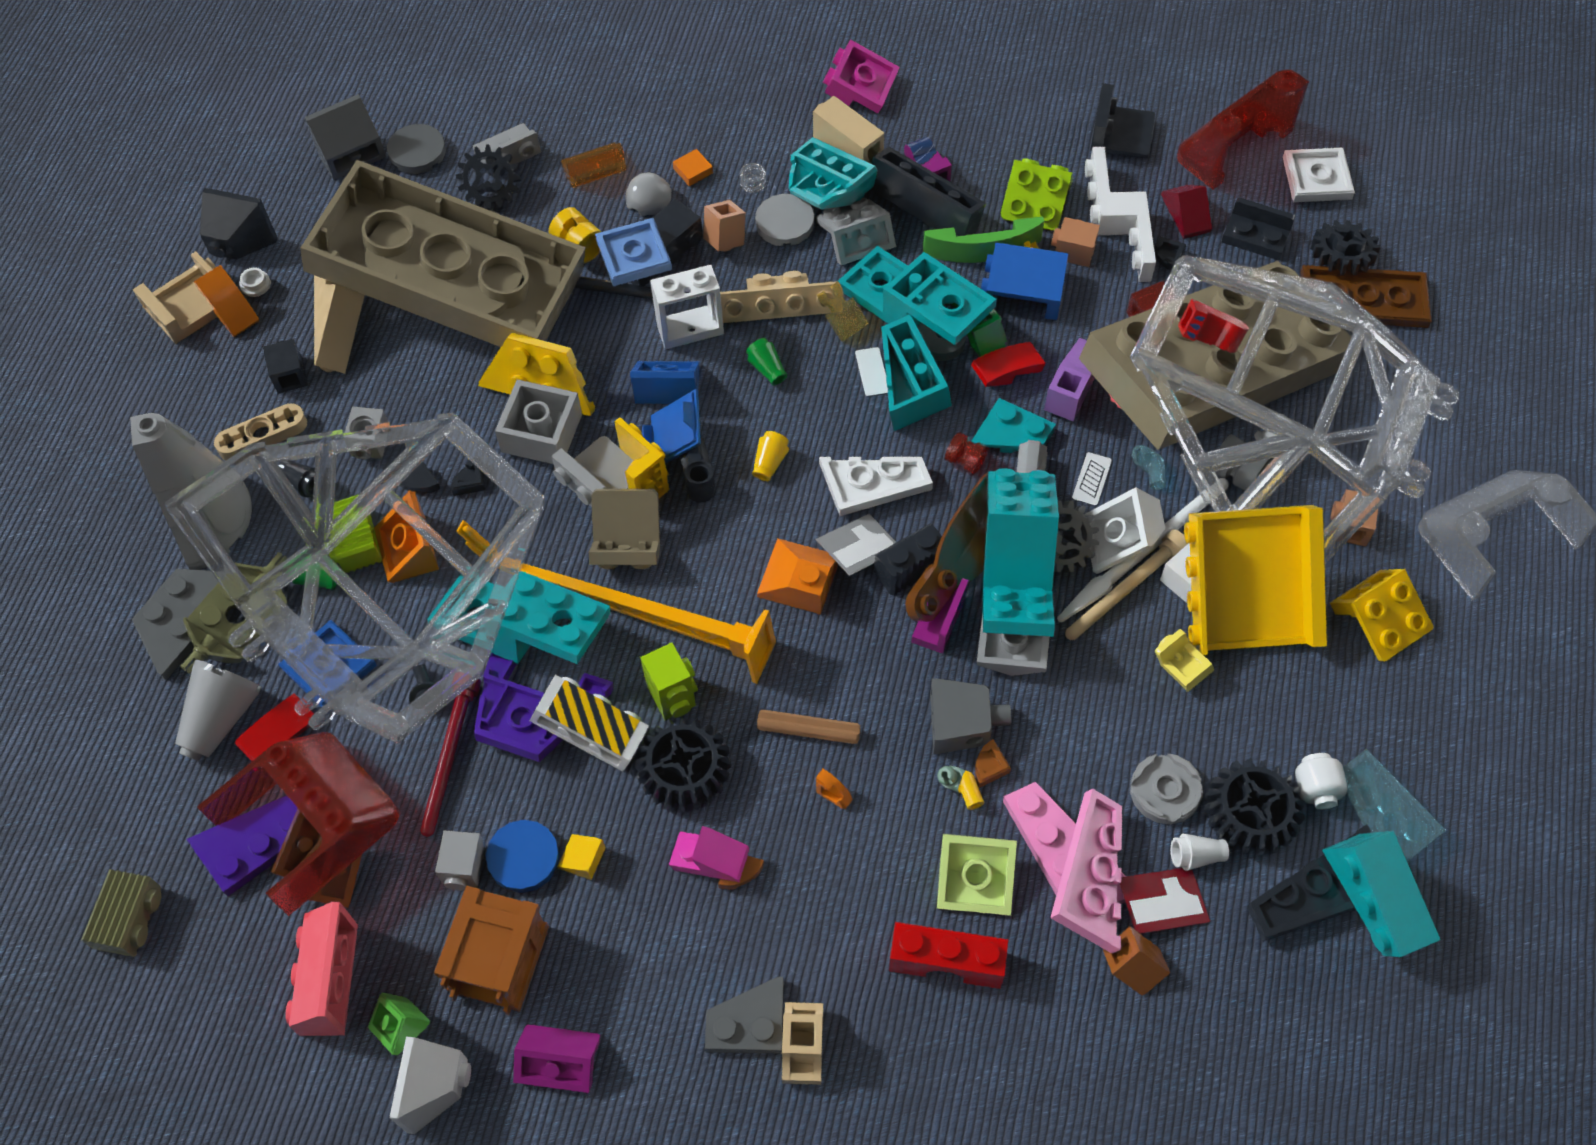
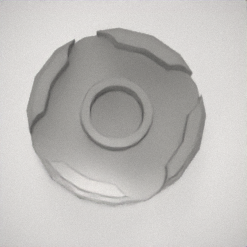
[755,194,814,246]
[1130,754,1203,825]

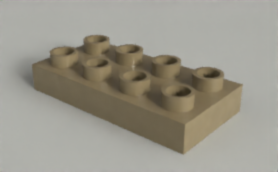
[1079,261,1359,450]

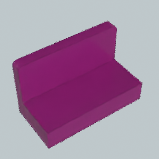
[911,578,969,654]
[513,1025,600,1093]

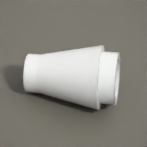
[1171,834,1229,871]

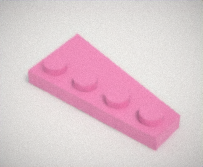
[1051,789,1122,953]

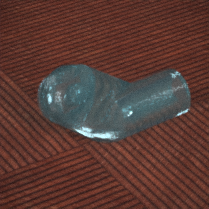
[1131,445,1166,490]

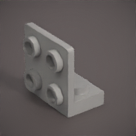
[815,197,896,265]

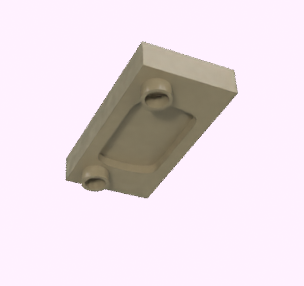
[300,160,585,347]

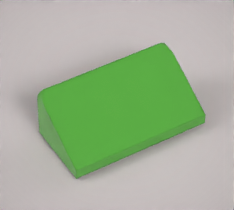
[368,992,430,1055]

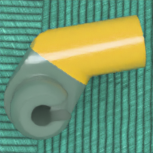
[937,765,984,810]

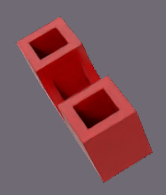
[889,922,1008,989]

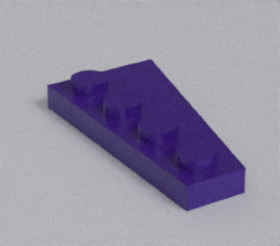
[186,778,350,897]

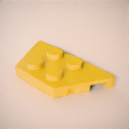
[478,333,595,416]

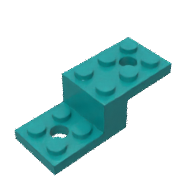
[837,246,996,345]
[427,570,610,664]

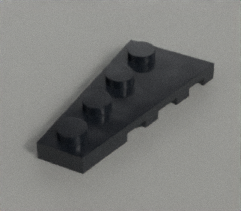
[1247,824,1372,942]

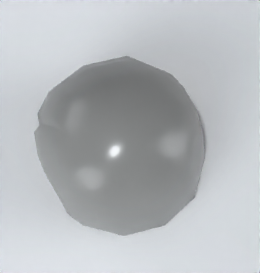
[625,172,671,216]

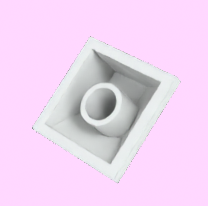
[1084,487,1165,574]
[390,1037,471,1134]

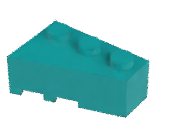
[881,315,952,431]
[1322,831,1440,957]

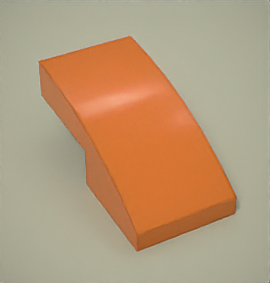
[194,265,259,337]

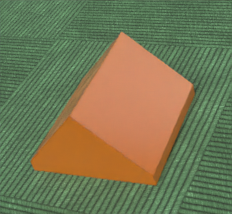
[374,491,439,583]

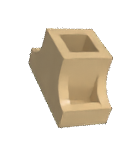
[782,1002,823,1085]

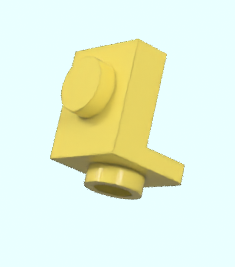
[1155,629,1214,692]

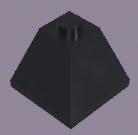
[200,188,278,260]

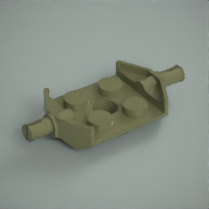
[180,552,289,675]

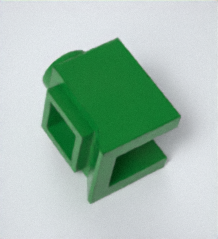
[967,309,1007,357]

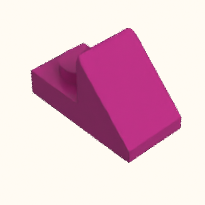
[669,826,750,882]

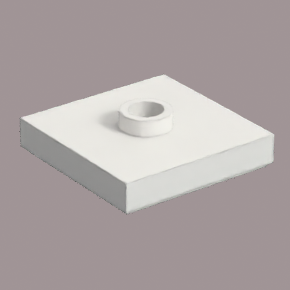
[1283,148,1355,202]

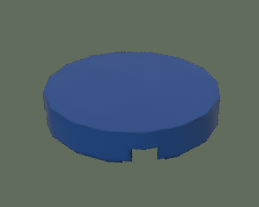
[486,820,560,893]

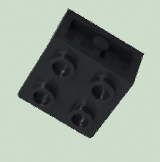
[1090,83,1155,159]

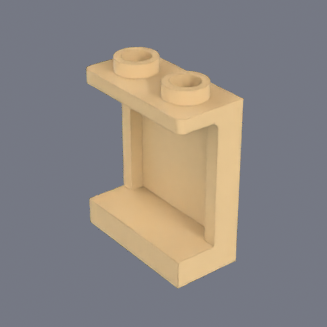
[133,251,217,344]

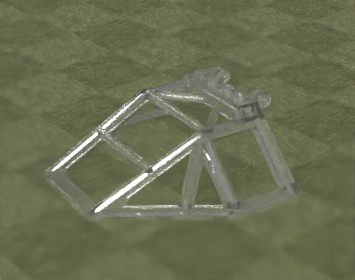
[1130,255,1459,565]
[164,412,545,744]

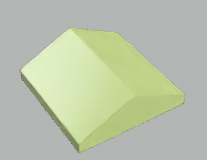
[937,834,1017,915]

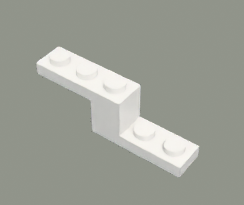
[1085,147,1156,282]

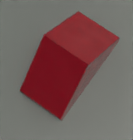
[1161,185,1212,239]

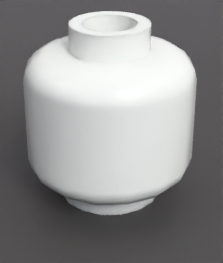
[1295,753,1347,809]

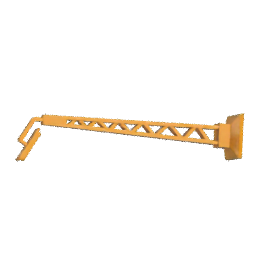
[456,520,776,684]

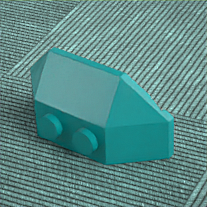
[789,137,878,209]

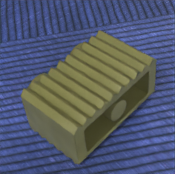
[81,869,162,957]

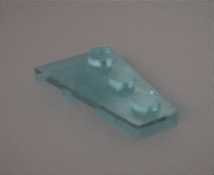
[1343,749,1446,863]

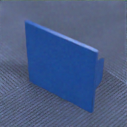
[642,389,701,464]

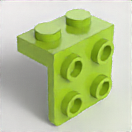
[1001,159,1073,231]

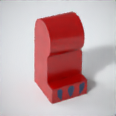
[1178,299,1249,353]

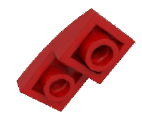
[971,342,1046,387]
[235,693,318,768]

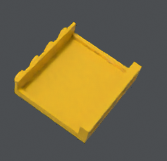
[1184,505,1327,655]

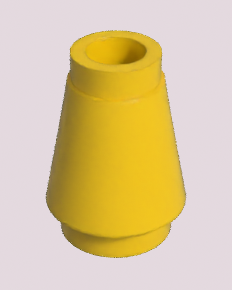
[752,431,789,481]

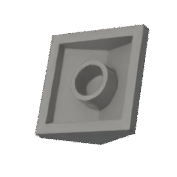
[977,614,1050,676]

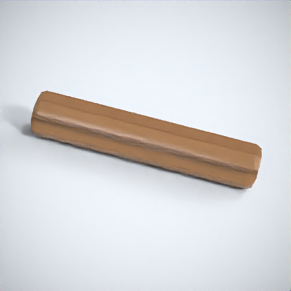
[757,710,861,744]

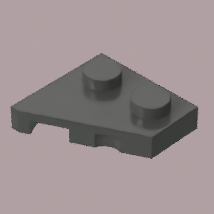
[705,977,784,1054]

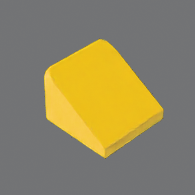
[557,834,606,880]

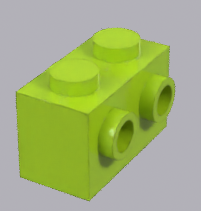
[640,643,698,720]

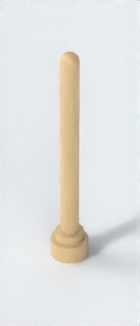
[1065,529,1188,640]

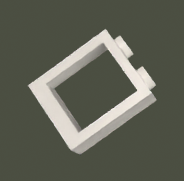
[650,265,724,349]

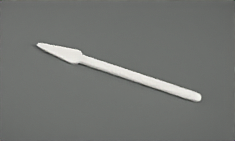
[1057,478,1229,622]

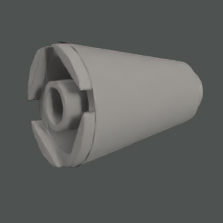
[175,659,262,761]

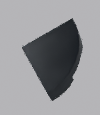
[1155,236,1187,273]
[451,458,486,496]
[395,461,440,494]

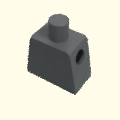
[930,679,1011,754]

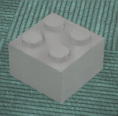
[495,379,582,464]

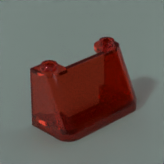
[1177,69,1309,190]

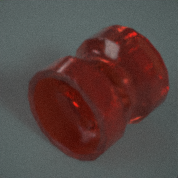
[944,432,989,475]

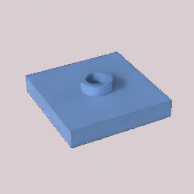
[595,218,672,286]

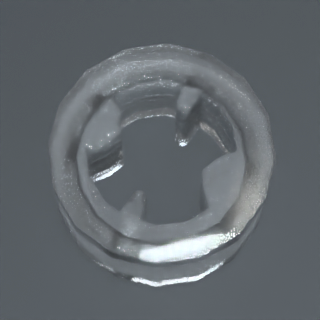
[740,163,766,193]

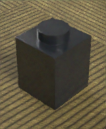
[263,339,308,394]

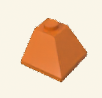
[757,538,838,614]

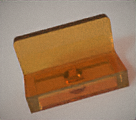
[561,142,626,188]

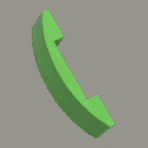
[923,216,1044,263]

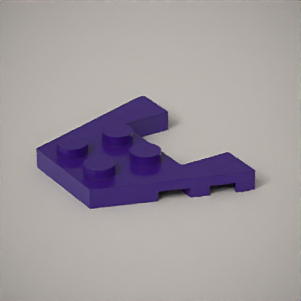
[474,651,614,762]

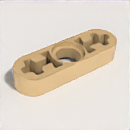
[214,404,307,462]

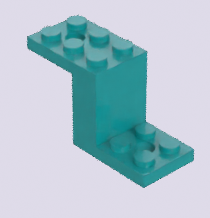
[983,468,1059,637]

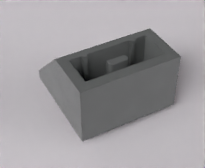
[305,94,386,180]

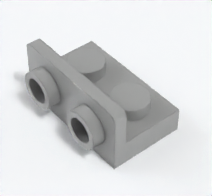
[473,123,541,176]

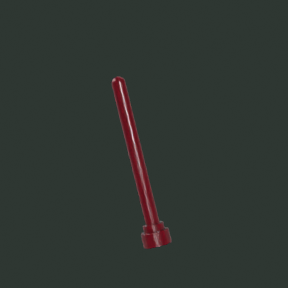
[420,673,481,837]

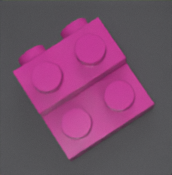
[823,39,900,113]

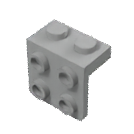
[552,436,633,507]

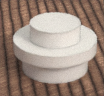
[239,268,271,297]

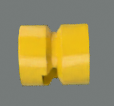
[548,207,601,263]

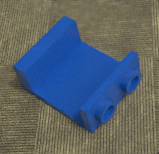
[981,243,1068,320]

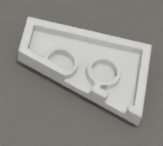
[819,457,933,516]

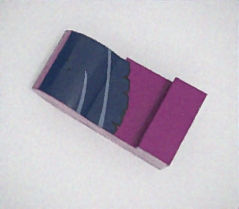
[904,137,952,182]

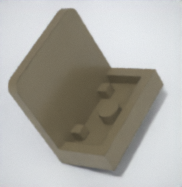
[589,489,660,569]

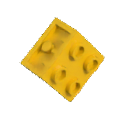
[614,417,669,498]
[1330,569,1433,661]

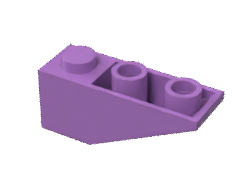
[1044,338,1095,421]

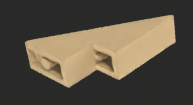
[314,275,365,374]

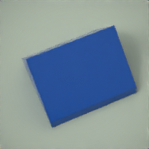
[630,361,700,404]

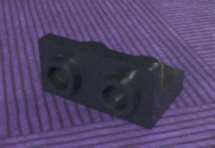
[1221,198,1296,260]

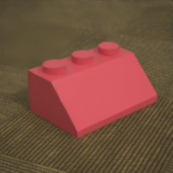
[286,902,358,1036]

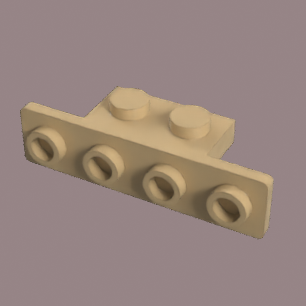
[720,271,842,323]

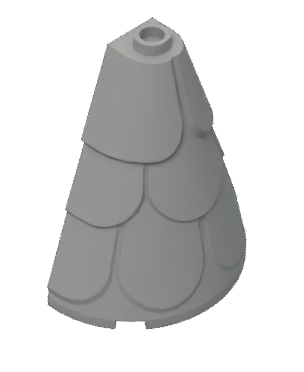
[130,413,252,570]

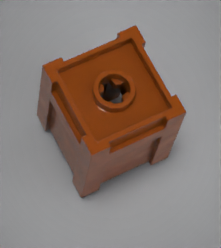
[434,886,549,1016]

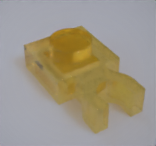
[816,281,869,342]

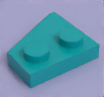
[970,398,1056,453]

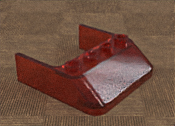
[197,732,399,916]

